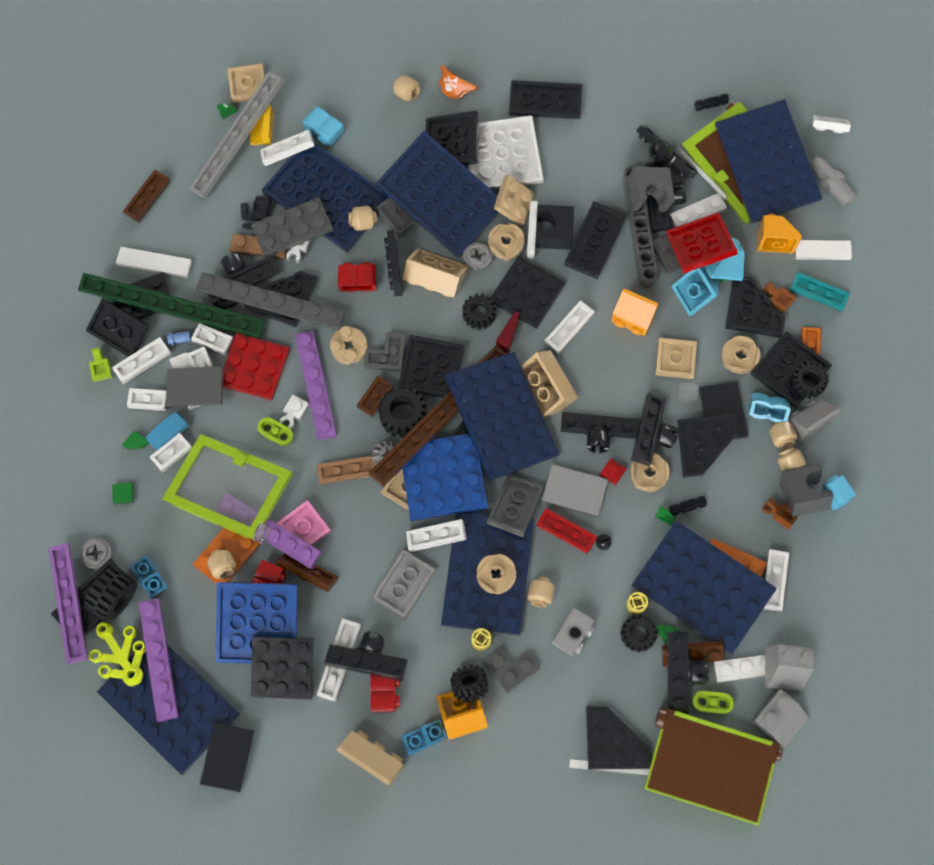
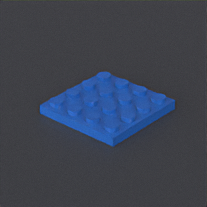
[402,434,488,521]
[215,582,298,664]

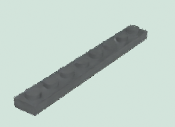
[196,272,345,331]

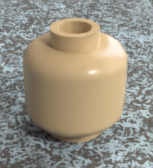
[393,75,420,102]
[349,206,377,231]
[769,421,798,449]
[777,446,806,471]
[207,549,236,580]
[527,577,555,608]

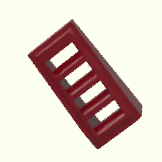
[496,311,519,354]

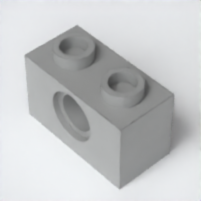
[552,608,595,657]

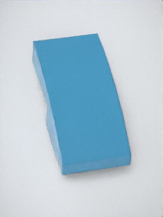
[146,412,189,451]
[130,555,168,599]
[400,719,448,756]

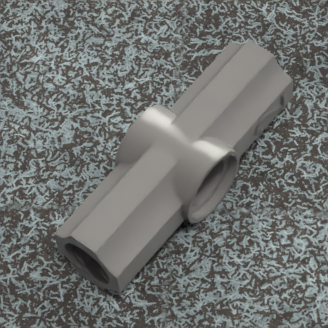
[810,156,857,207]

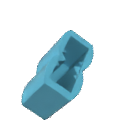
[302,106,345,147]
[748,393,791,423]
[821,475,857,512]

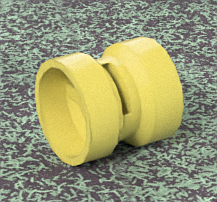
[626,592,648,615]
[471,628,491,651]

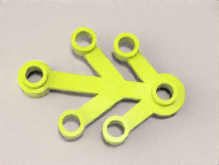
[89,622,146,686]

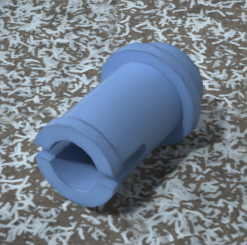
[167,331,192,346]

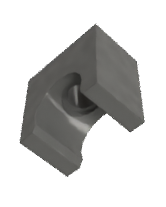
[627,166,675,212]
[780,464,833,517]

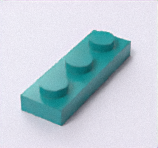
[789,272,850,312]

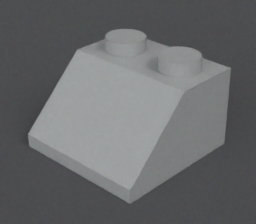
[789,399,840,443]
[765,644,814,692]
[751,689,809,749]

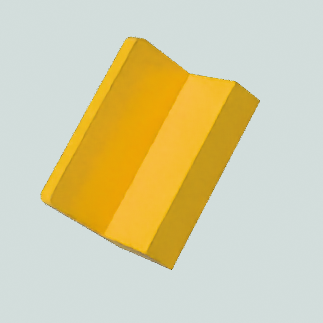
[250,104,274,145]

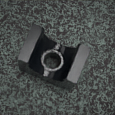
[535,205,574,250]

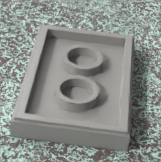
[542,464,608,517]
[371,549,437,620]

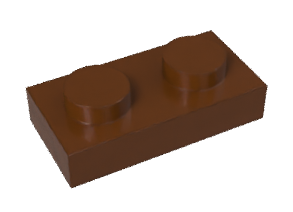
[356,375,394,418]

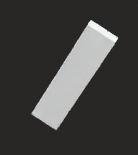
[116,247,192,279]
[316,618,361,702]

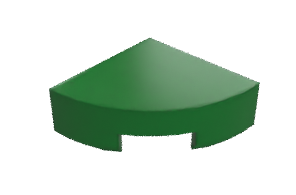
[217,103,238,119]
[122,431,150,450]
[655,506,675,526]
[657,625,681,645]

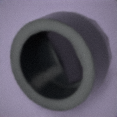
[596,534,612,551]

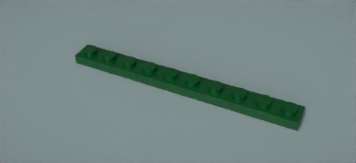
[78,272,265,339]

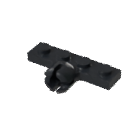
[636,125,697,179]
[646,162,686,232]
[207,252,279,305]
[631,392,679,467]
[560,412,638,454]
[324,631,408,681]
[667,632,710,714]

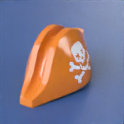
[438,64,478,99]

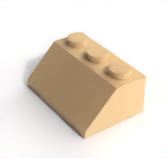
[402,248,469,297]
[521,350,578,419]
[336,730,405,786]

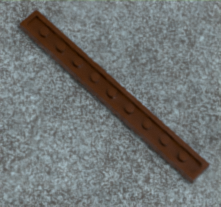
[369,346,507,487]

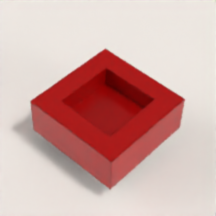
[600,458,627,486]

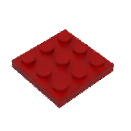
[666,212,738,274]
[223,333,290,401]

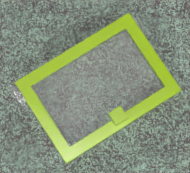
[161,434,293,543]

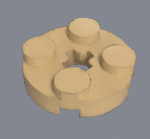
[488,223,525,261]
[330,326,368,365]
[721,336,760,374]
[630,453,670,492]
[477,554,516,595]

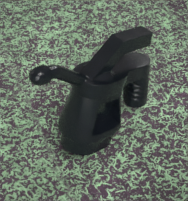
[240,196,272,230]

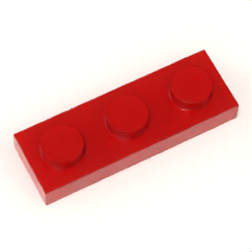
[536,508,597,554]

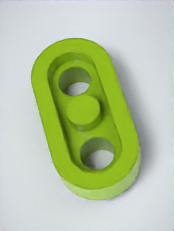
[257,417,294,447]
[692,691,734,714]

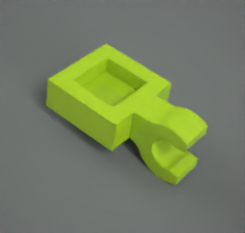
[89,347,113,382]

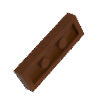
[123,170,171,223]
[277,553,338,592]
[662,640,723,666]

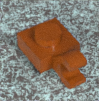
[762,282,797,313]
[762,498,798,530]

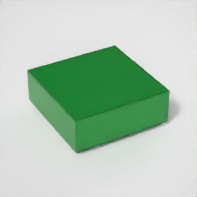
[112,482,134,505]

